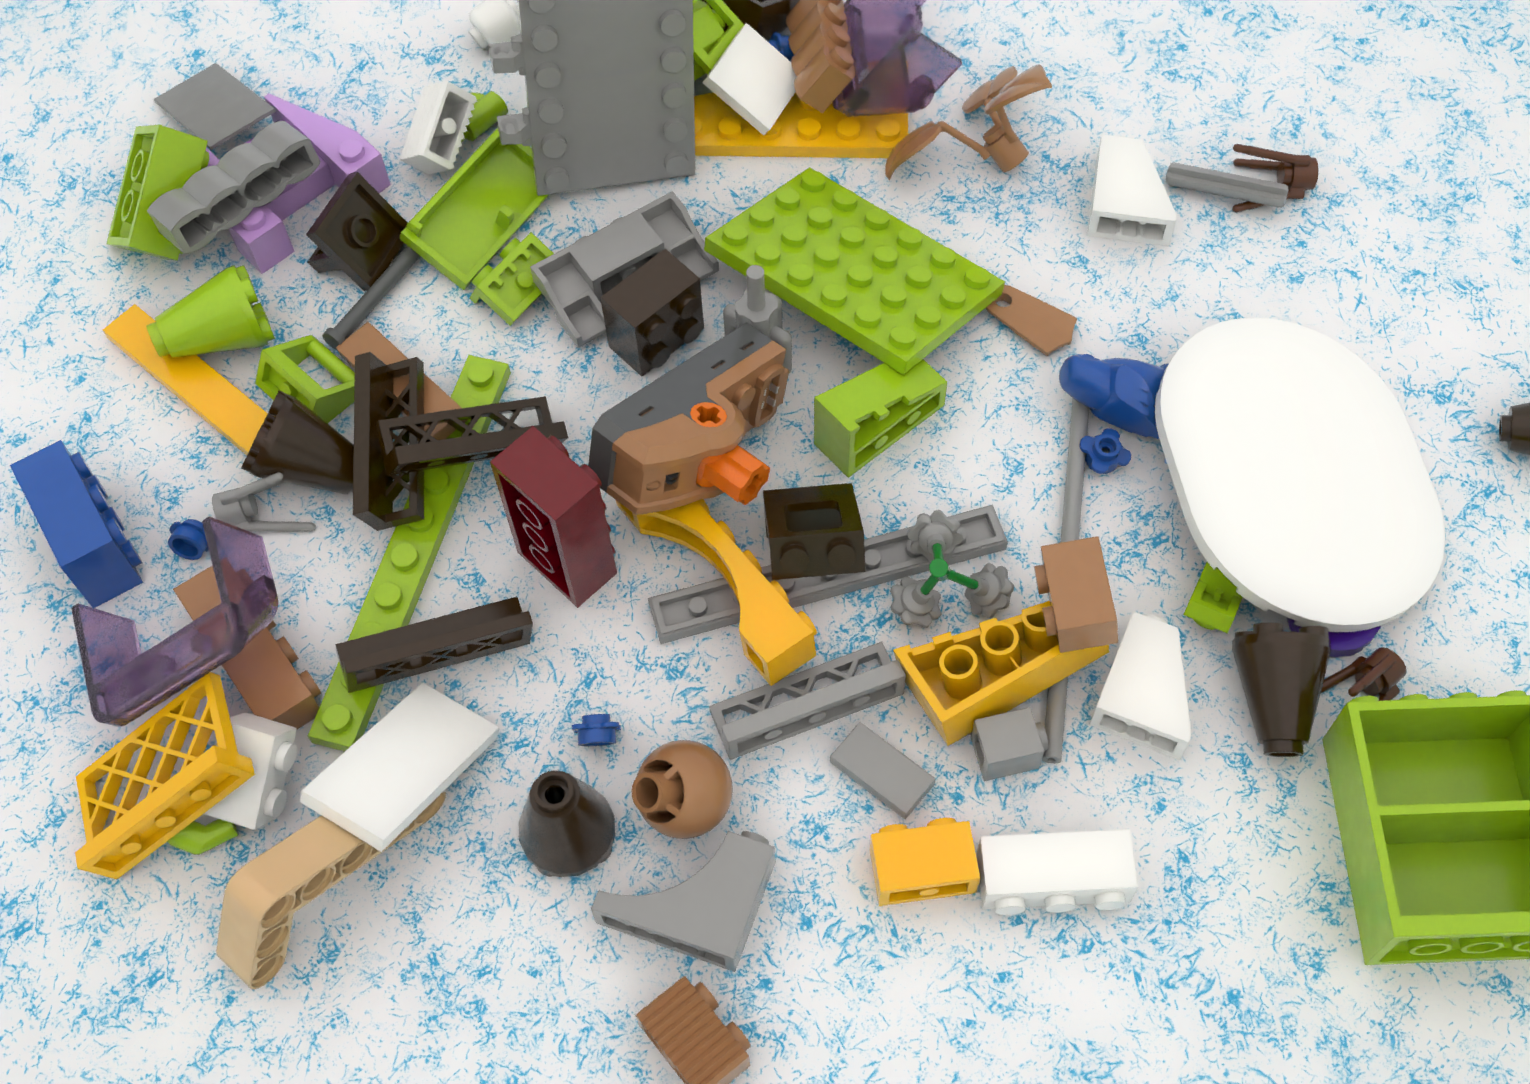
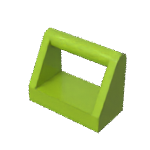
[255,335,355,423]

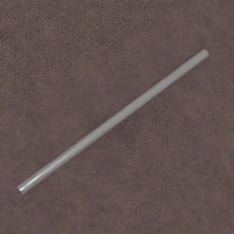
[1042,399,1089,764]

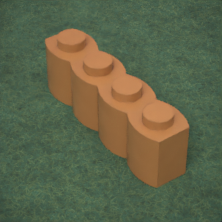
[786,0,855,113]

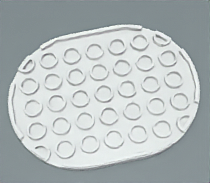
[1155,318,1445,632]

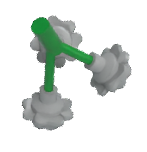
[890,510,1015,628]

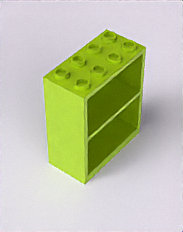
[1322,690,1530,965]

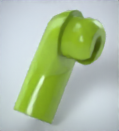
[167,819,239,855]

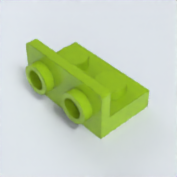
[469,232,554,326]

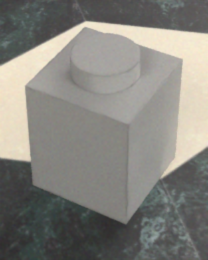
[971,707,1048,781]

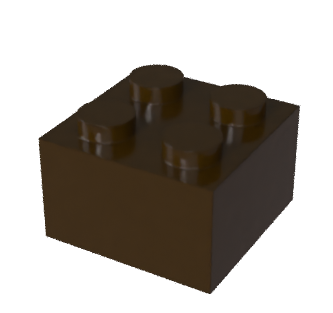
[600,249,704,377]

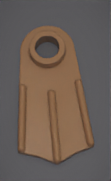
[986,285,1077,356]

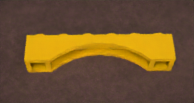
[616,499,817,686]

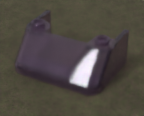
[833,0,962,117]
[71,516,278,727]

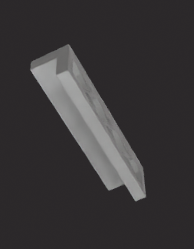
[709,642,906,760]

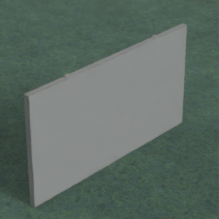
[154,63,276,150]

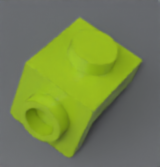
[1183,562,1243,634]

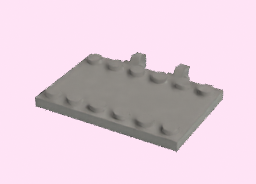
[489,0,695,196]

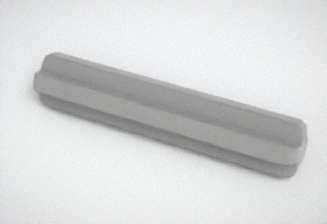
[1166,162,1289,208]

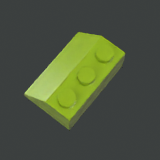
[106,124,209,261]

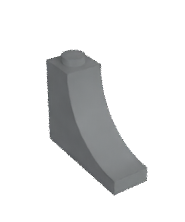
[591,831,775,972]

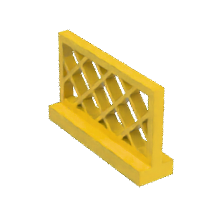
[75,671,255,879]

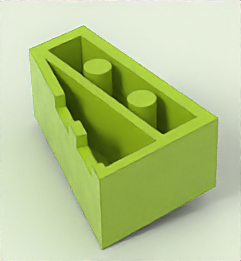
[814,359,947,478]

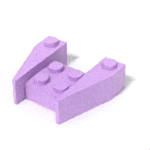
[205,93,391,274]

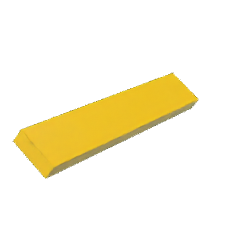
[103,304,268,455]

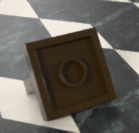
[306,172,408,291]

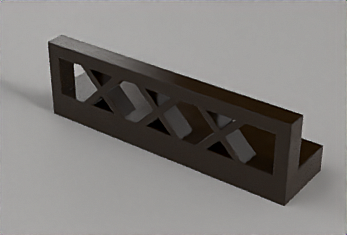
[353,352,424,531]
[375,396,568,476]
[335,597,533,693]

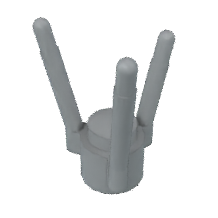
[212,472,316,535]

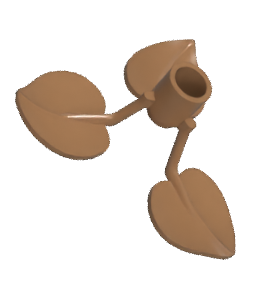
[885,64,1052,180]

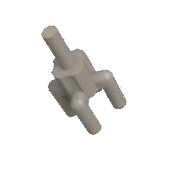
[723,265,792,373]

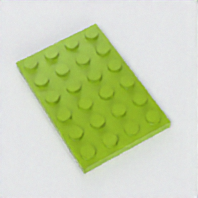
[704,167,1005,375]

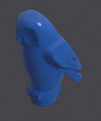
[1059,354,1169,440]

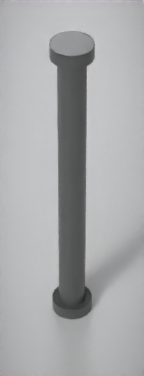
[322,246,420,350]

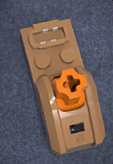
[588,323,790,515]

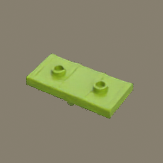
[400,128,550,290]

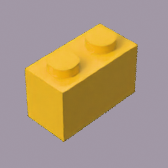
[869,818,980,906]

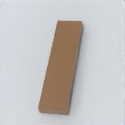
[336,322,469,440]

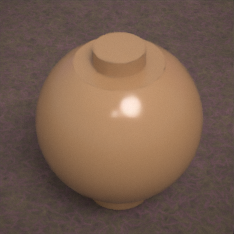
[632,740,733,839]

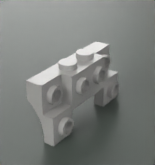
[530,191,719,348]

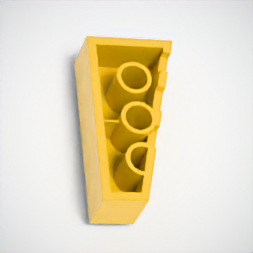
[893,601,1109,746]

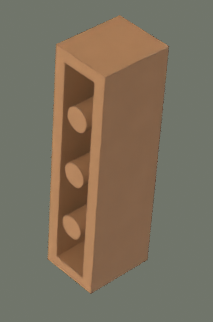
[173,560,321,729]

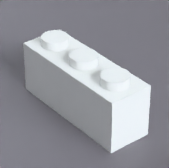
[976,829,1139,915]

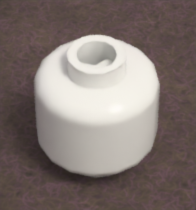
[468,0,520,50]

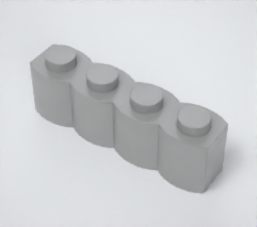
[147,121,320,254]

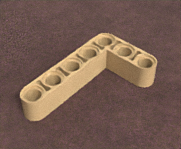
[216,791,446,990]

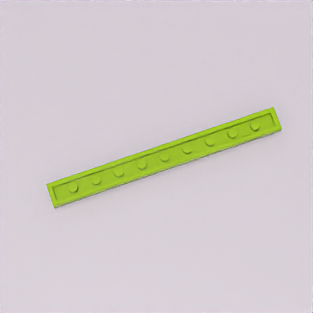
[307,355,511,752]

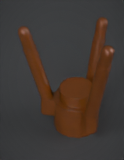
[1232,144,1318,212]
[1320,647,1407,701]

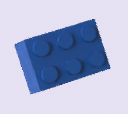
[10,440,143,609]

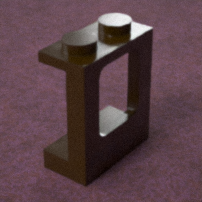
[763,483,866,580]

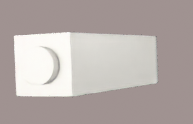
[1087,134,1177,247]
[1090,611,1192,760]

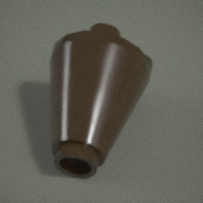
[241,390,354,494]
[1232,622,1331,757]
[519,770,616,877]

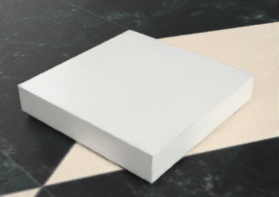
[702,23,797,135]

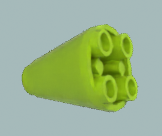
[146,265,275,357]

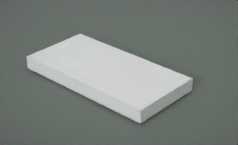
[300,682,500,852]

